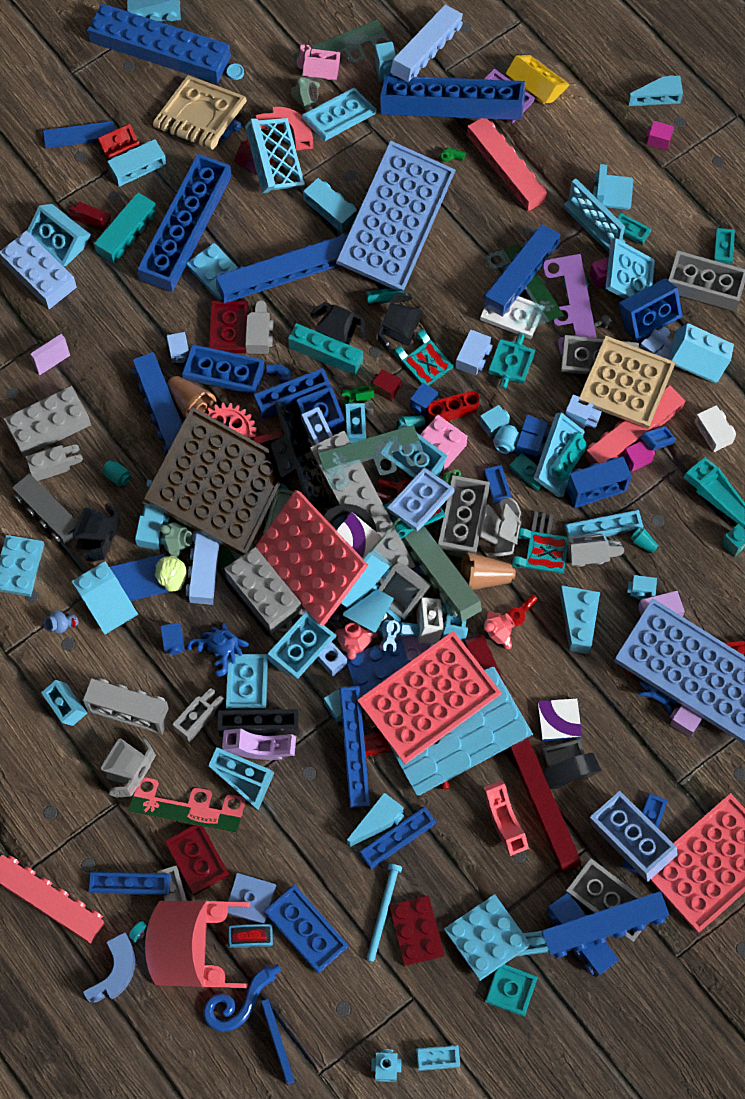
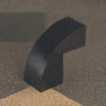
[543,753,602,789]

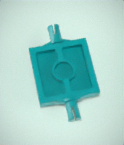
[489,333,535,390]

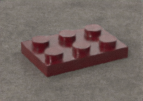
[209,301,249,354]
[165,825,230,895]
[389,896,445,967]

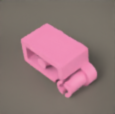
[297,45,340,80]

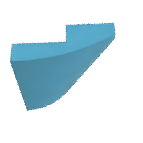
[343,589,394,633]

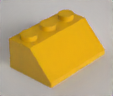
[506,55,570,104]

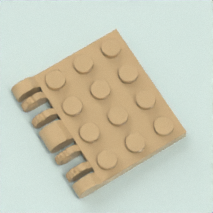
[153,75,247,150]

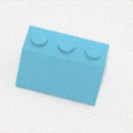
[27,204,91,267]
[670,323,734,384]
[381,422,448,478]
[341,550,393,608]
[268,611,336,679]

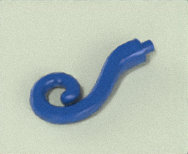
[203,964,281,1032]

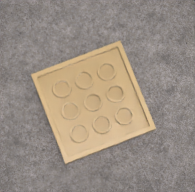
[579,336,676,429]

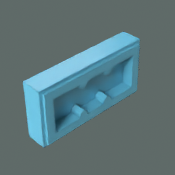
[416,1045,460,1071]

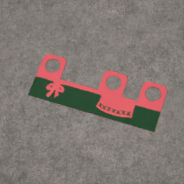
[128,777,246,833]

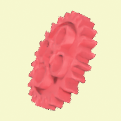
[205,403,257,440]

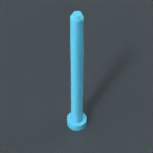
[367,864,402,962]

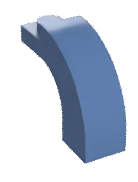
[83,933,135,1003]

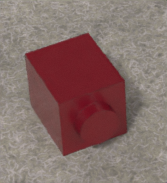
[371,369,401,402]

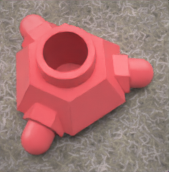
[484,611,515,650]
[335,622,378,660]

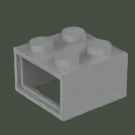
[378,562,432,619]

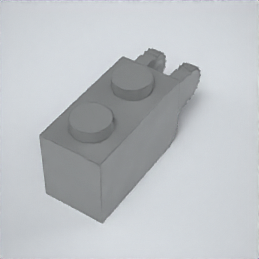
[246,301,274,354]
[26,445,83,481]
[568,533,624,567]
[172,688,224,743]

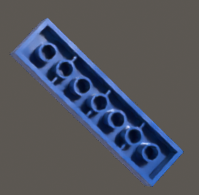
[88,3,231,84]
[380,76,525,120]
[137,154,231,292]

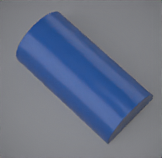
[182,344,264,395]

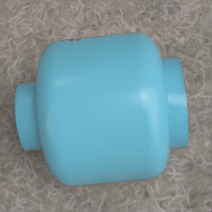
[493,425,520,454]

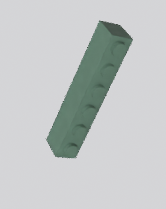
[401,526,482,622]

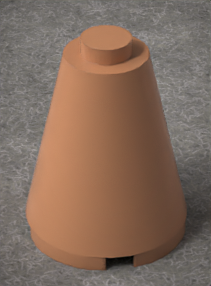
[167,376,216,418]
[460,552,515,590]

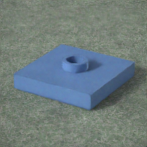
[228,873,276,924]

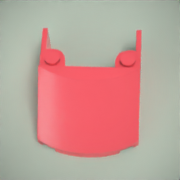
[145,901,251,988]

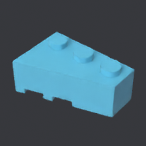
[127,0,181,21]
[135,480,171,551]
[559,586,600,654]
[209,747,274,810]

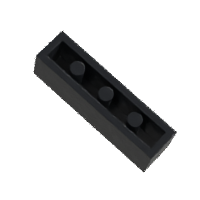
[218,709,299,737]

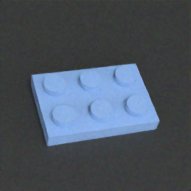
[387,468,454,532]

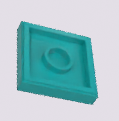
[485,964,538,1017]

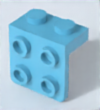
[593,164,633,210]

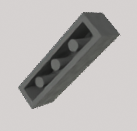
[12,473,78,545]

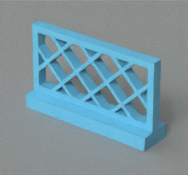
[245,118,305,193]
[563,178,625,252]

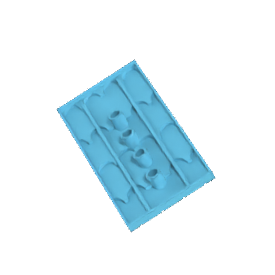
[389,667,533,795]

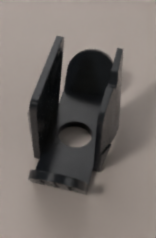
[378,293,422,351]
[311,302,366,345]
[73,503,120,562]

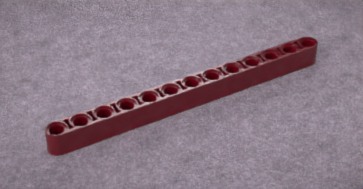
[464,633,581,873]

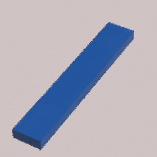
[339,686,370,808]

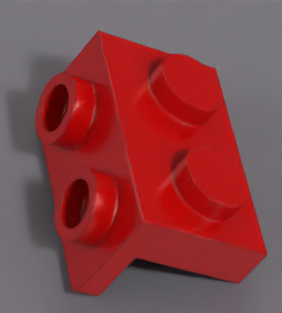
[97,123,141,159]

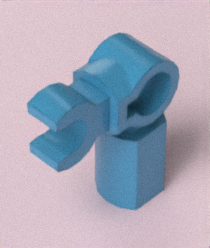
[380,620,420,652]

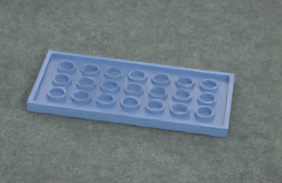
[336,141,456,291]
[614,598,745,744]

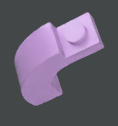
[222,729,296,760]

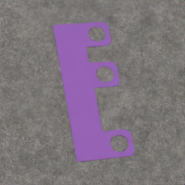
[544,254,597,355]

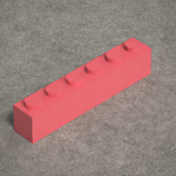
[467,118,547,211]
[585,386,685,465]
[0,855,105,945]

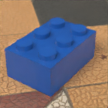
[619,278,683,341]
[566,457,632,508]

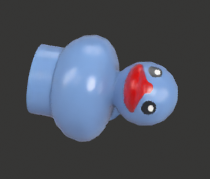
[44,610,78,634]

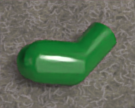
[440,148,466,162]

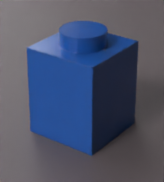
[410,383,438,417]
[161,623,185,655]

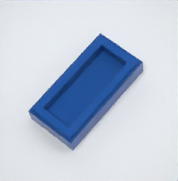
[640,426,676,451]
[483,465,512,505]

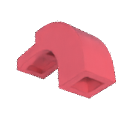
[256,107,313,150]
[484,780,529,856]

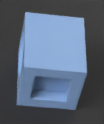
[167,332,189,363]
[317,642,347,677]

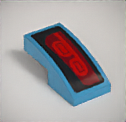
[228,924,273,948]

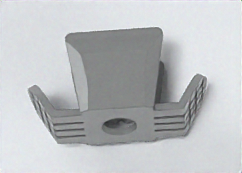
[479,497,521,556]
[101,736,156,797]

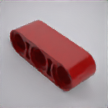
[427,391,480,422]

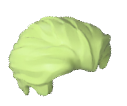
[155,556,187,591]

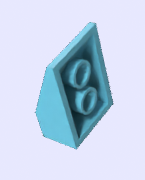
[72,561,138,635]

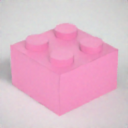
[420,415,468,472]

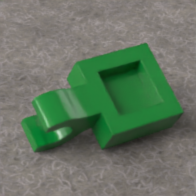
[341,385,375,406]

